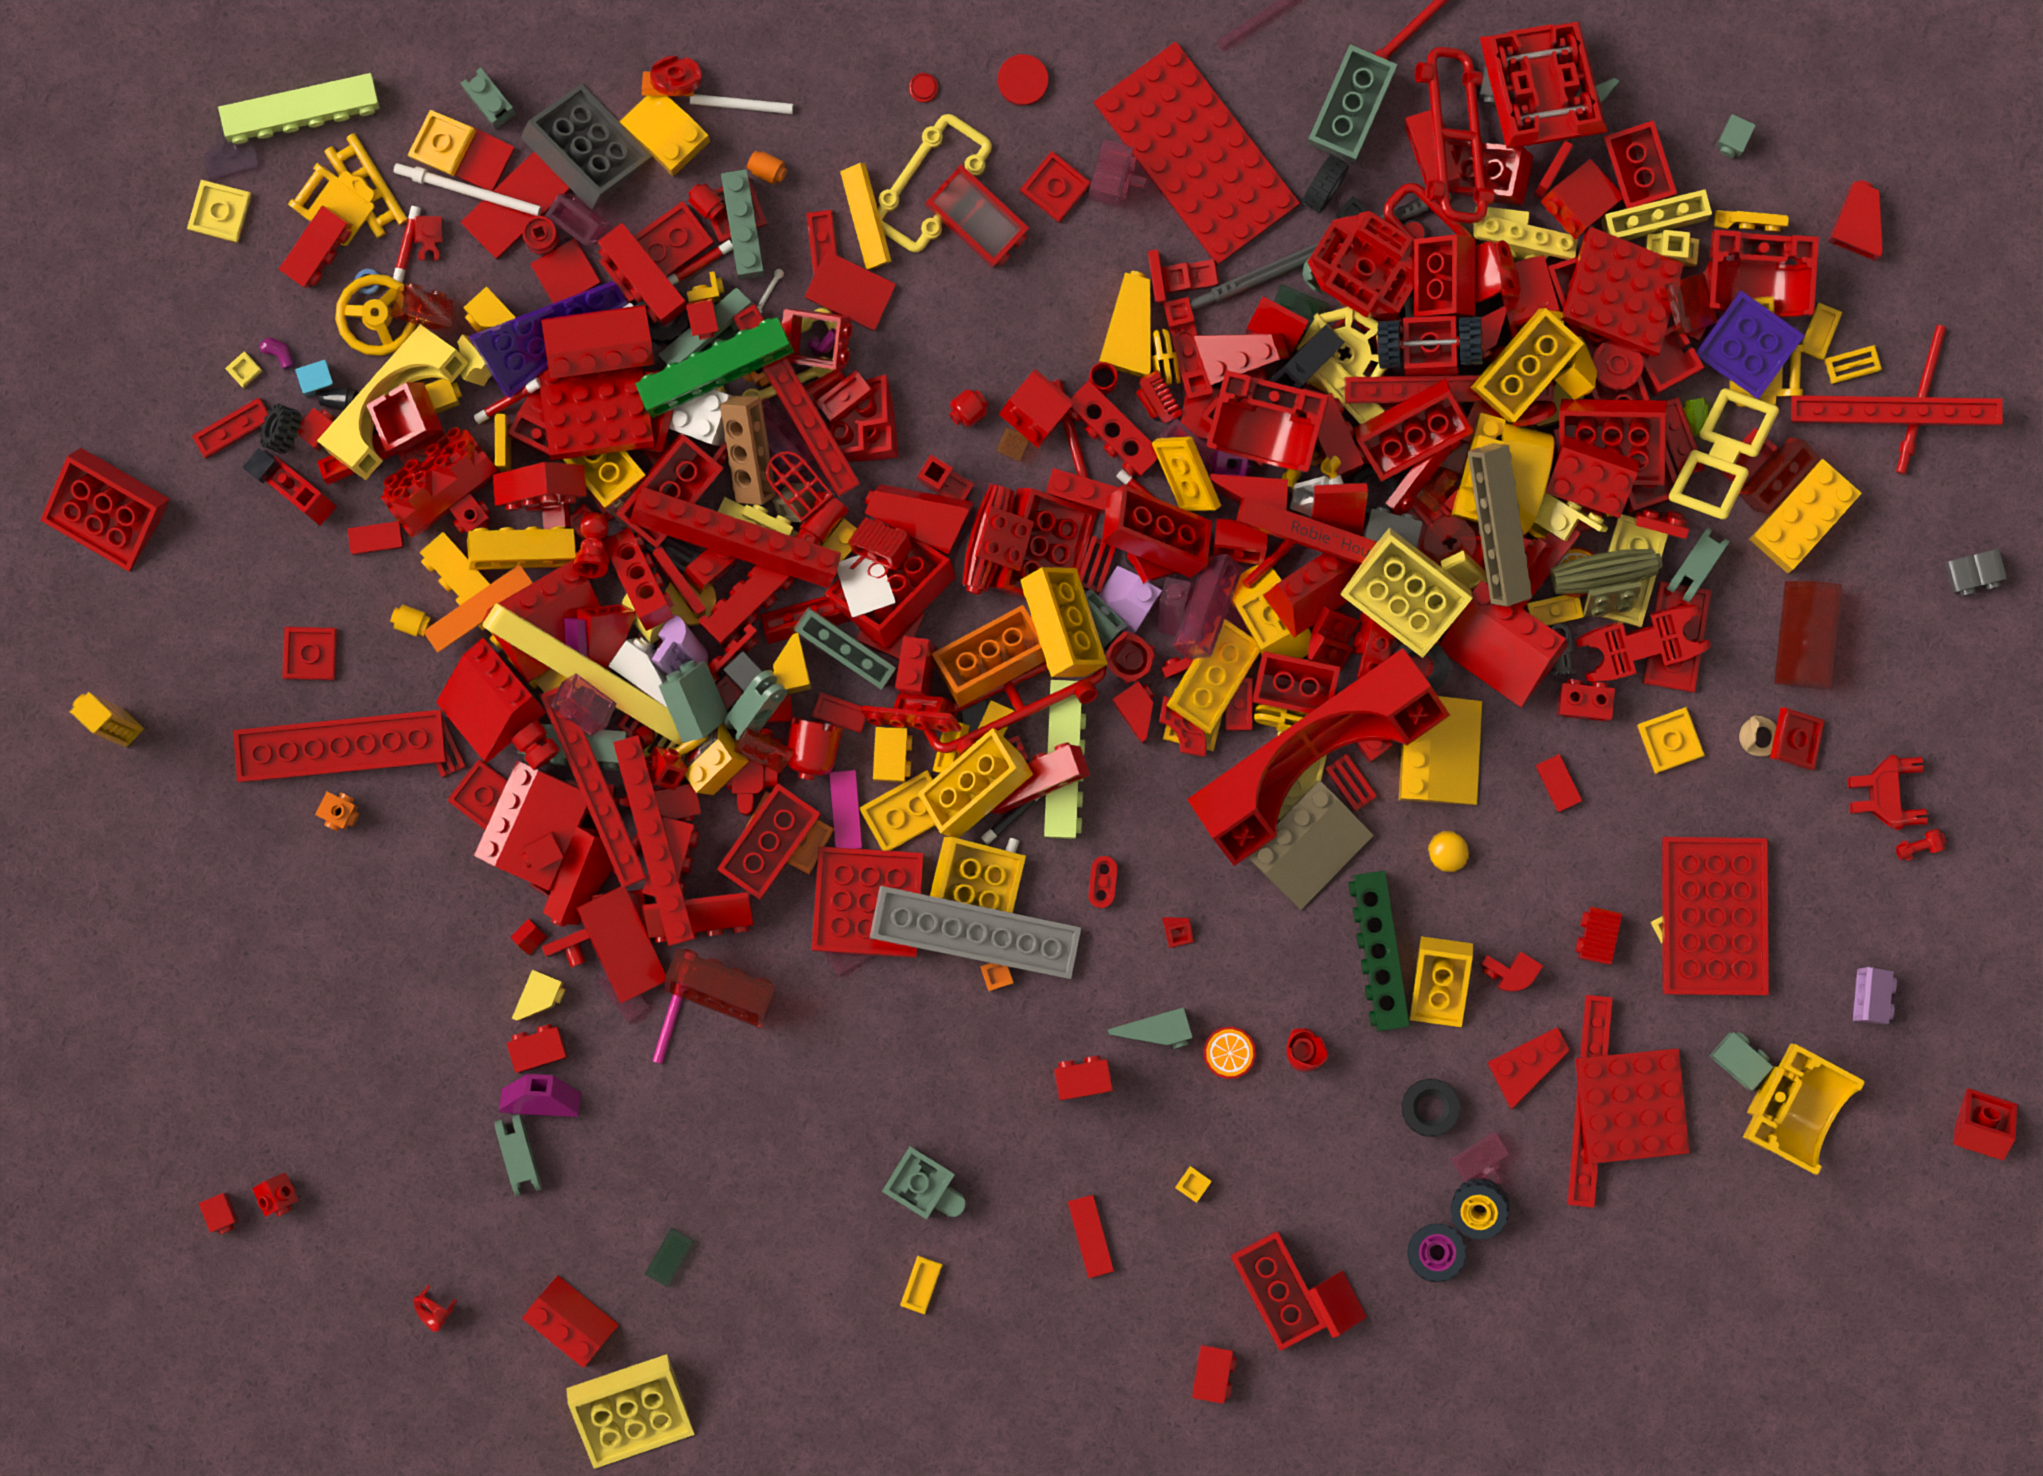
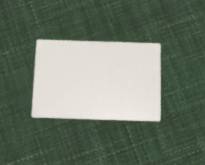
[837,555,895,617]

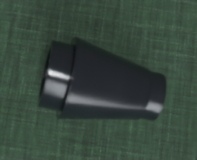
[319,387,359,411]

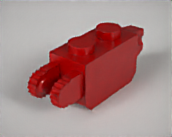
[727,737,765,815]

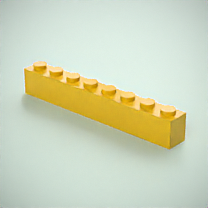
[420,532,583,699]

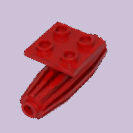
[962,484,1034,595]

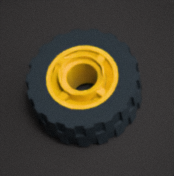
[1450,1178,1510,1240]

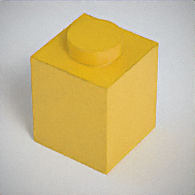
[425,379,462,414]

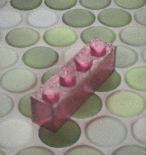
[1172,554,1243,659]

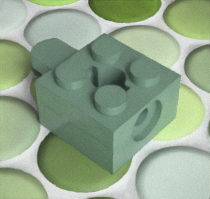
[882,1146,965,1219]

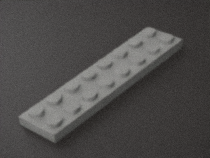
[869,886,1081,979]

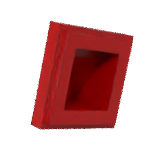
[1162,917,1194,948]

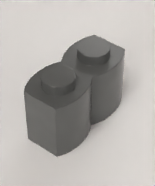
[1945,549,2007,596]

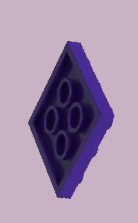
[1696,290,1805,399]

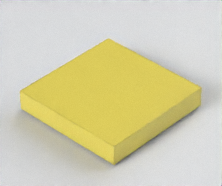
[187,180,252,243]

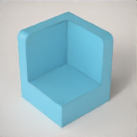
[295,360,333,398]

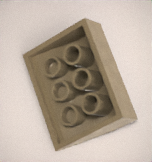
[1247,781,1374,910]

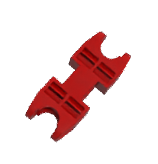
[1575,605,1711,681]

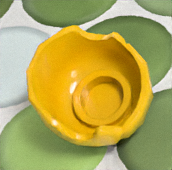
[1428,831,1469,872]

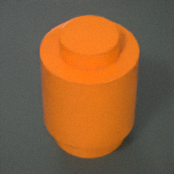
[747,151,787,185]

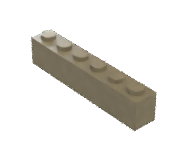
[1468,443,1532,606]

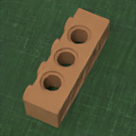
[720,396,776,505]

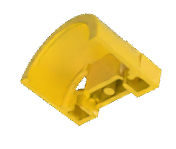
[1451,413,1555,535]
[1743,1044,1864,1175]

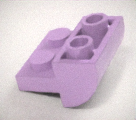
[652,614,708,676]

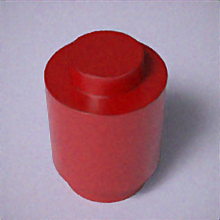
[688,183,726,222]

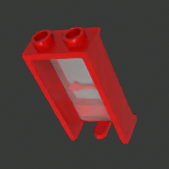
[924,164,1029,268]

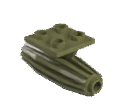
[1550,549,1662,618]

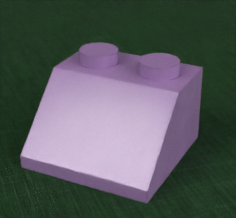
[1853,967,1897,1024]

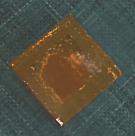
[996,427,1029,462]

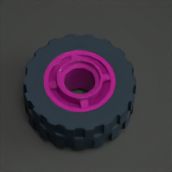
[1407,1223,1466,1282]

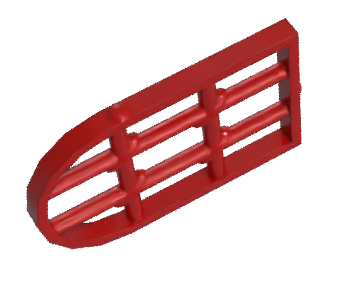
[766,451,833,522]

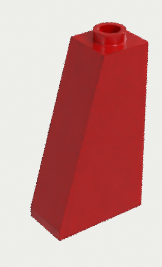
[864,484,974,554]
[543,827,613,927]

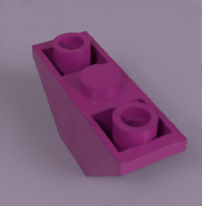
[499,1074,581,1117]

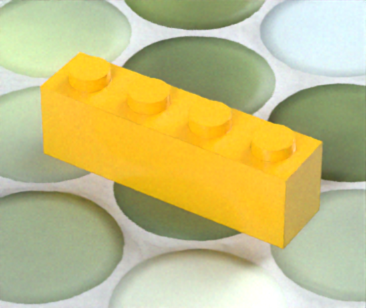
[467,526,576,570]

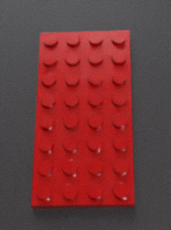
[1093,41,1300,266]

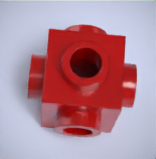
[449,493,491,534]
[646,746,688,790]
[252,1172,299,1217]

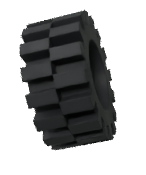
[259,403,301,454]

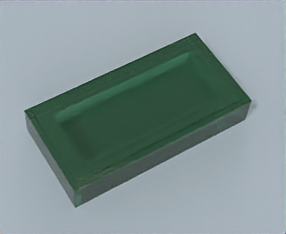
[645,1228,694,1287]

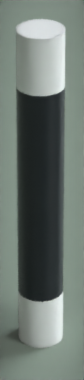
[981,798,1039,845]

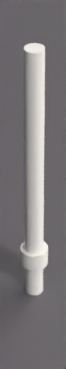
[394,163,542,216]

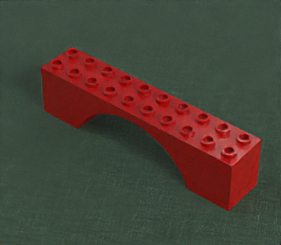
[1187,648,1450,866]

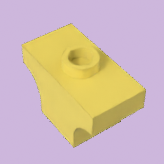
[1645,230,1699,267]
[457,334,492,386]

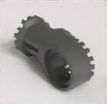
[1548,623,1575,675]

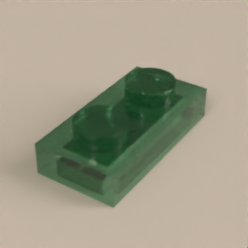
[1274,284,1329,325]

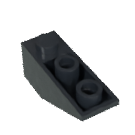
[1268,324,1345,389]

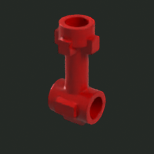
[1895,828,1947,861]

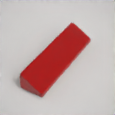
[760,596,851,644]

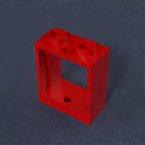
[782,308,853,370]

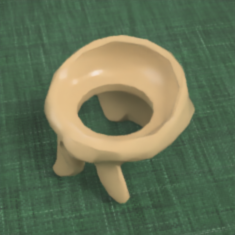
[1739,715,1776,757]

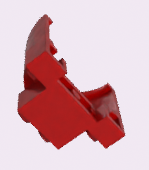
[1709,230,1819,318]
[1207,370,1329,472]

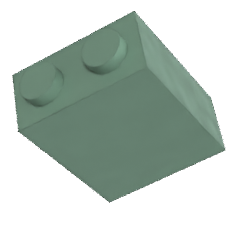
[659,660,728,743]

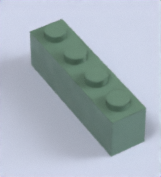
[721,169,764,281]
[658,288,753,366]
[794,607,896,690]

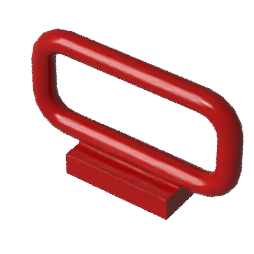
[1383,183,1476,246]

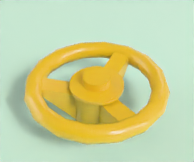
[335,274,418,356]

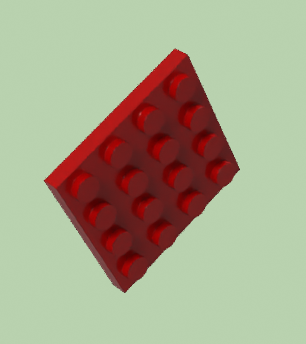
[1561,226,1684,357]
[538,366,655,461]
[812,847,923,958]
[1575,1048,1689,1164]

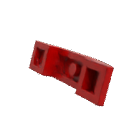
[1163,297,1213,400]

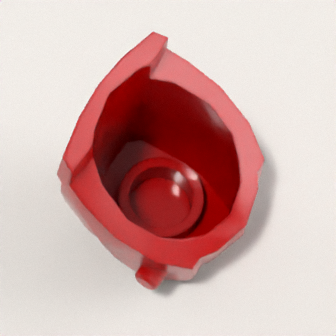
[1105,631,1155,684]

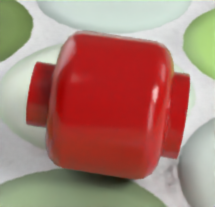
[949,389,988,428]

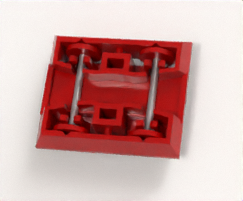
[1479,21,1608,149]

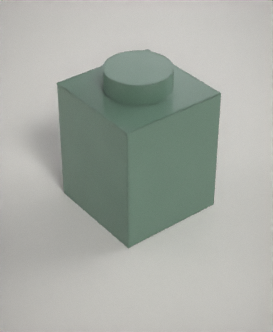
[1716,114,1755,158]

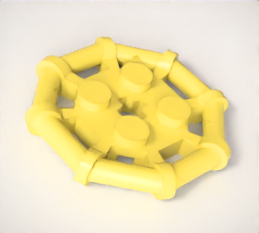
[1296,307,1387,399]

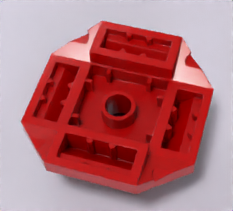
[1307,211,1414,318]

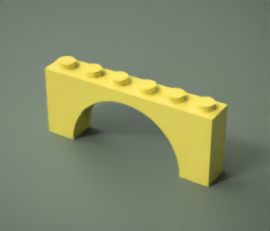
[317,325,469,480]

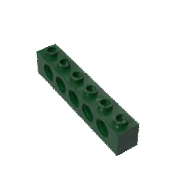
[1348,870,1409,1032]

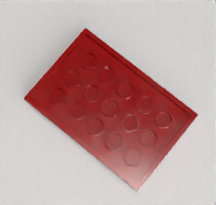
[1662,837,1769,995]

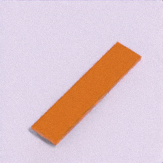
[423,564,533,653]

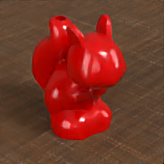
[573,511,610,579]

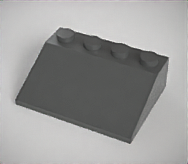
[521,83,652,210]

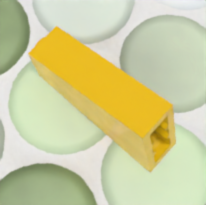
[1099,271,1151,377]

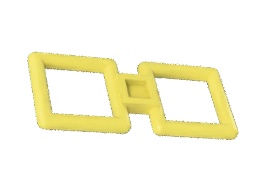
[1669,388,1779,520]

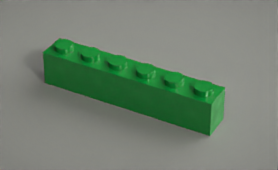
[635,317,794,418]

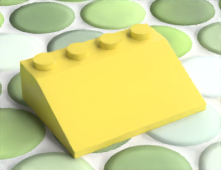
[1341,527,1473,658]
[566,1354,694,1469]

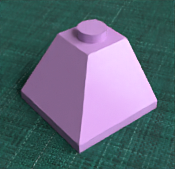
[1098,566,1162,634]

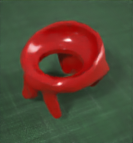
[413,1284,457,1332]

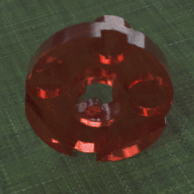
[1423,515,1476,567]

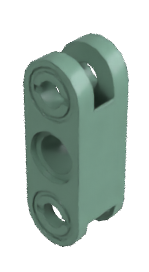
[1667,527,1730,603]
[724,670,787,744]
[494,1114,542,1197]

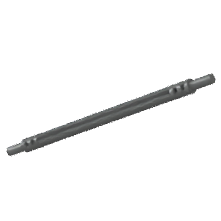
[1189,192,1451,311]

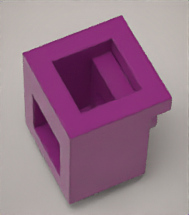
[1211,450,1252,476]

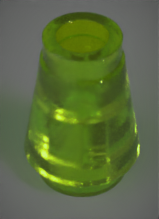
[1683,397,1709,436]

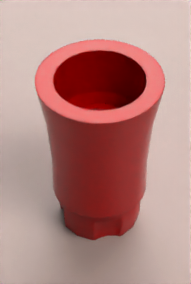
[795,491,849,546]

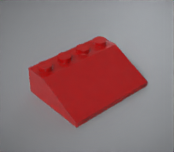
[1559,399,1667,485]
[40,448,170,572]
[990,488,1097,599]
[824,526,956,648]
[483,559,601,683]
[1440,580,1568,709]
[436,638,546,764]
[474,760,588,891]

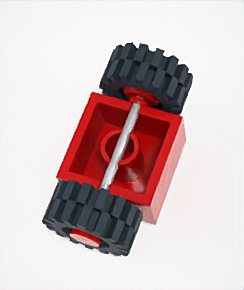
[1377,316,1483,376]

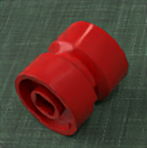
[522,216,559,256]
[511,720,561,770]

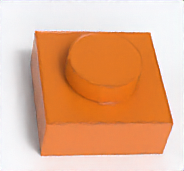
[980,963,1013,991]

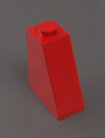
[1828,180,1882,261]
[577,604,636,672]

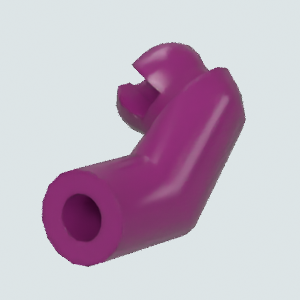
[808,328,836,355]
[259,337,294,370]

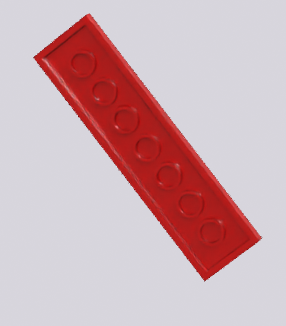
[233,710,446,783]

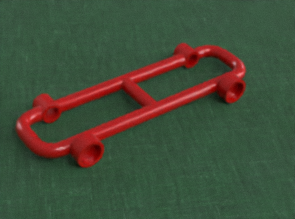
[1414,47,1494,224]
[924,661,1107,756]

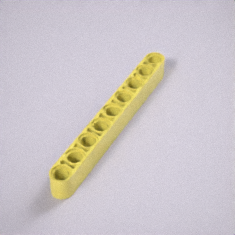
[482,603,682,745]

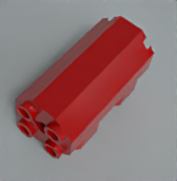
[381,427,500,538]

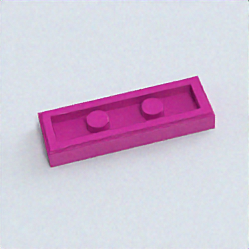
[830,770,862,849]

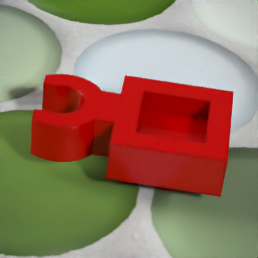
[414,216,442,261]

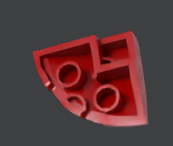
[826,374,899,462]

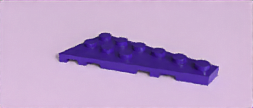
[468,281,628,398]

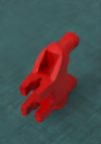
[1847,754,1927,830]

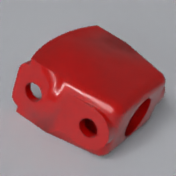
[1475,240,1521,308]

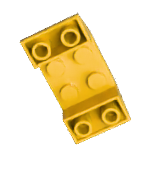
[1221,564,1311,658]

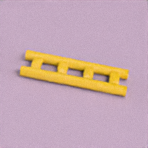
[324,133,408,239]

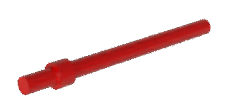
[1374,0,1449,61]
[1896,325,1946,475]

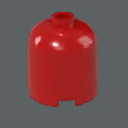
[786,717,843,780]

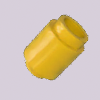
[390,604,431,637]

